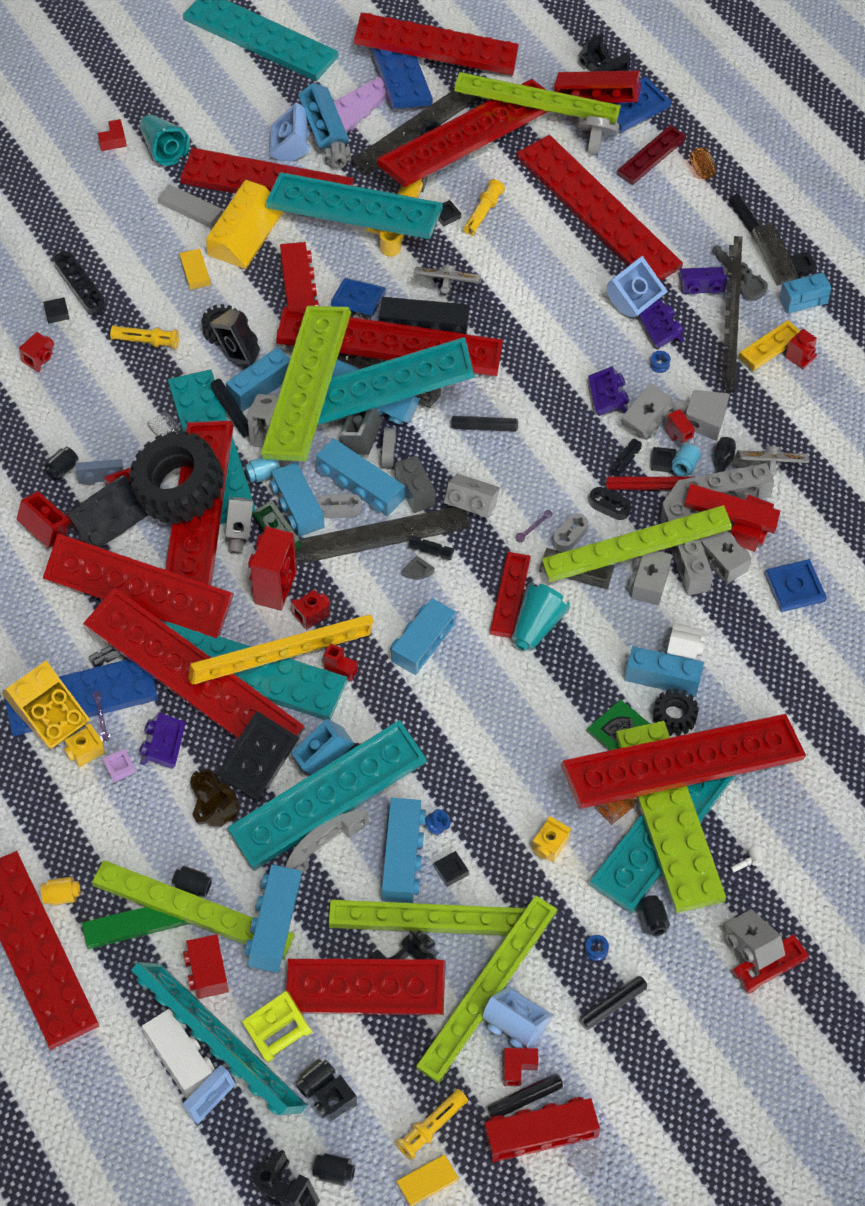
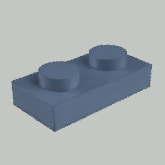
[76,459,124,484]

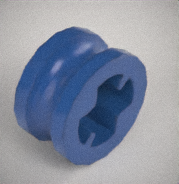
[650,351,671,373]
[425,809,451,835]
[585,935,609,961]

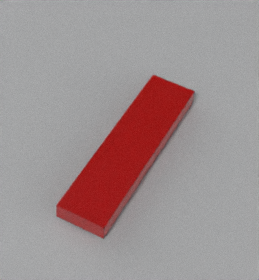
[684,483,781,534]
[490,552,531,639]

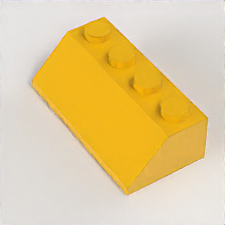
[206,180,284,269]

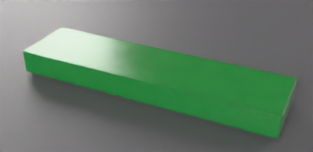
[82,907,190,950]

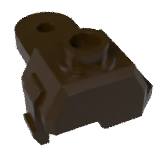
[190,769,240,827]

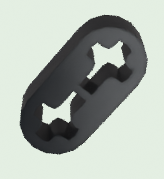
[589,487,631,520]

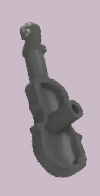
[712,245,768,300]

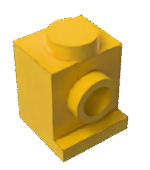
[63,723,105,767]
[532,816,571,862]

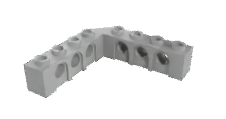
[660,463,774,596]

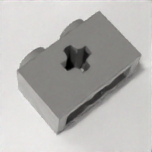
[622,383,675,440]
[444,473,500,517]
[700,531,751,585]
[629,551,672,606]
[725,909,785,970]

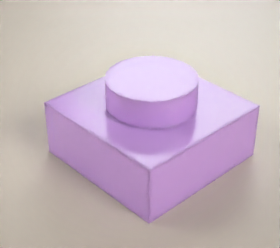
[102,749,136,783]

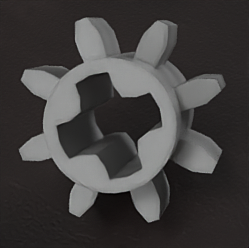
[325,142,351,168]

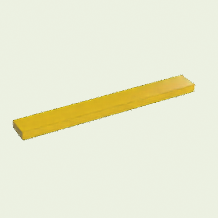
[188,614,374,684]

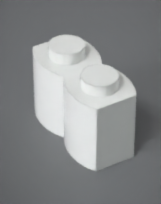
[667,623,706,660]

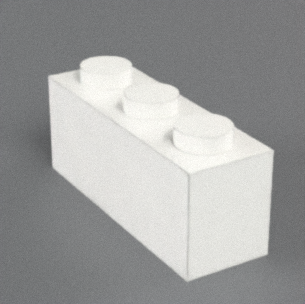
[142,1008,215,1099]

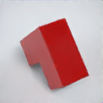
[97,119,127,151]
[665,409,695,443]
[323,643,358,682]
[504,1048,538,1086]

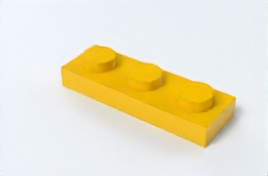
[739,320,800,371]

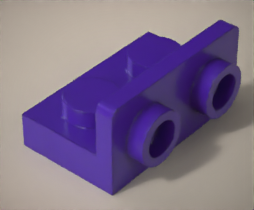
[679,267,728,294]
[639,299,684,349]
[588,366,630,416]
[139,712,186,769]

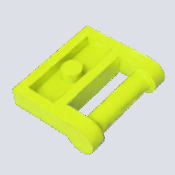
[242,991,313,1063]

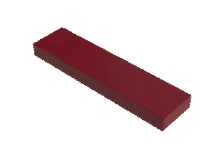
[617,125,686,185]

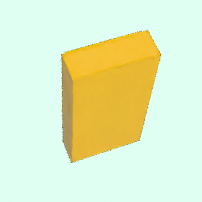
[179,248,211,290]
[397,1154,459,1206]

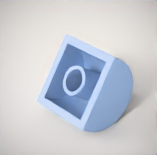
[270,102,310,161]
[607,256,668,317]
[483,986,553,1048]

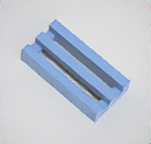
[182,1065,236,1124]

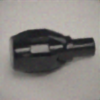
[714,437,736,473]

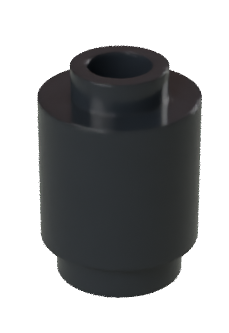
[44,446,79,480]
[172,865,212,897]
[638,895,670,936]
[294,1059,336,1099]
[313,1153,355,1186]

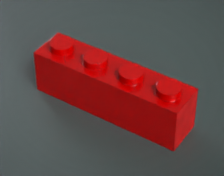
[554,71,641,103]
[280,242,319,310]
[484,1097,600,1163]

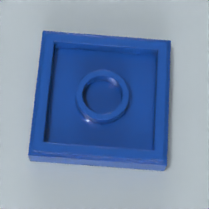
[331,278,386,316]
[764,559,827,612]

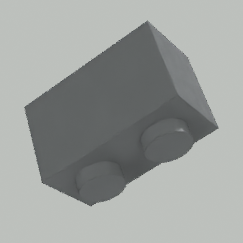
[340,407,382,455]
[395,455,435,513]

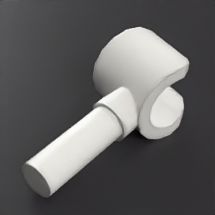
[730,846,764,873]

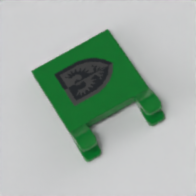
[586,700,650,751]

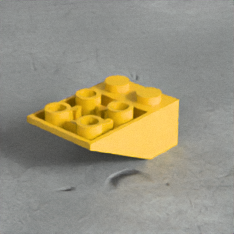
[2,661,90,749]

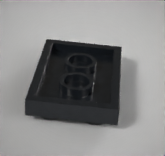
[65,475,148,548]
[216,711,299,802]

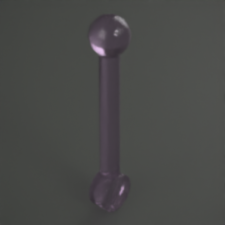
[516,510,553,543]
[92,691,110,742]

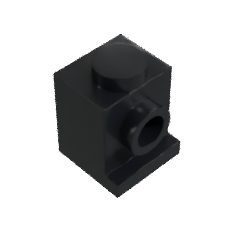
[313,1075,357,1122]

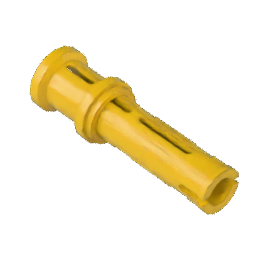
[463,179,505,236]
[110,325,180,349]
[395,1089,468,1160]

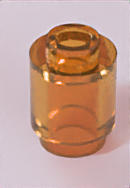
[689,148,716,179]

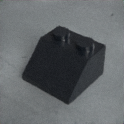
[210,309,260,365]

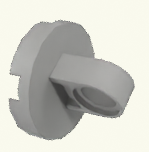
[577,116,619,154]

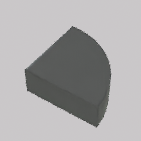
[401,555,435,580]

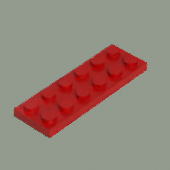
[286,959,446,1015]

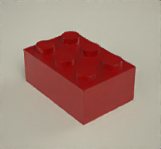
[248,526,297,611]

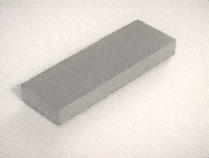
[158,184,223,227]

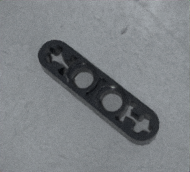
[54,252,106,316]

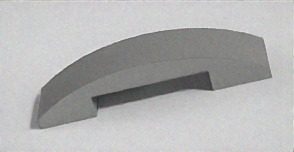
[285,809,369,873]

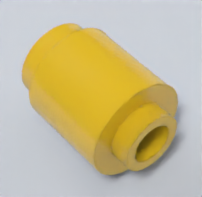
[41,876,81,906]

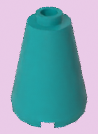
[140,114,190,166]
[512,582,571,652]

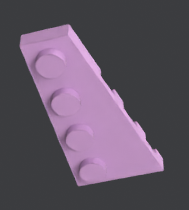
[334,76,388,133]

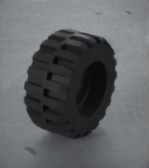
[129,431,224,524]

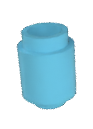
[672,444,701,477]
[245,457,280,483]

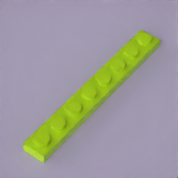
[454,72,621,124]
[542,505,732,583]
[92,860,295,960]
[416,895,558,1084]
[329,900,526,936]

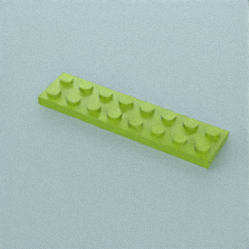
[261,306,351,461]
[616,721,726,914]

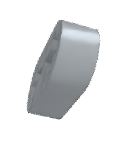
[382,428,396,467]
[318,494,362,518]
[553,513,588,552]

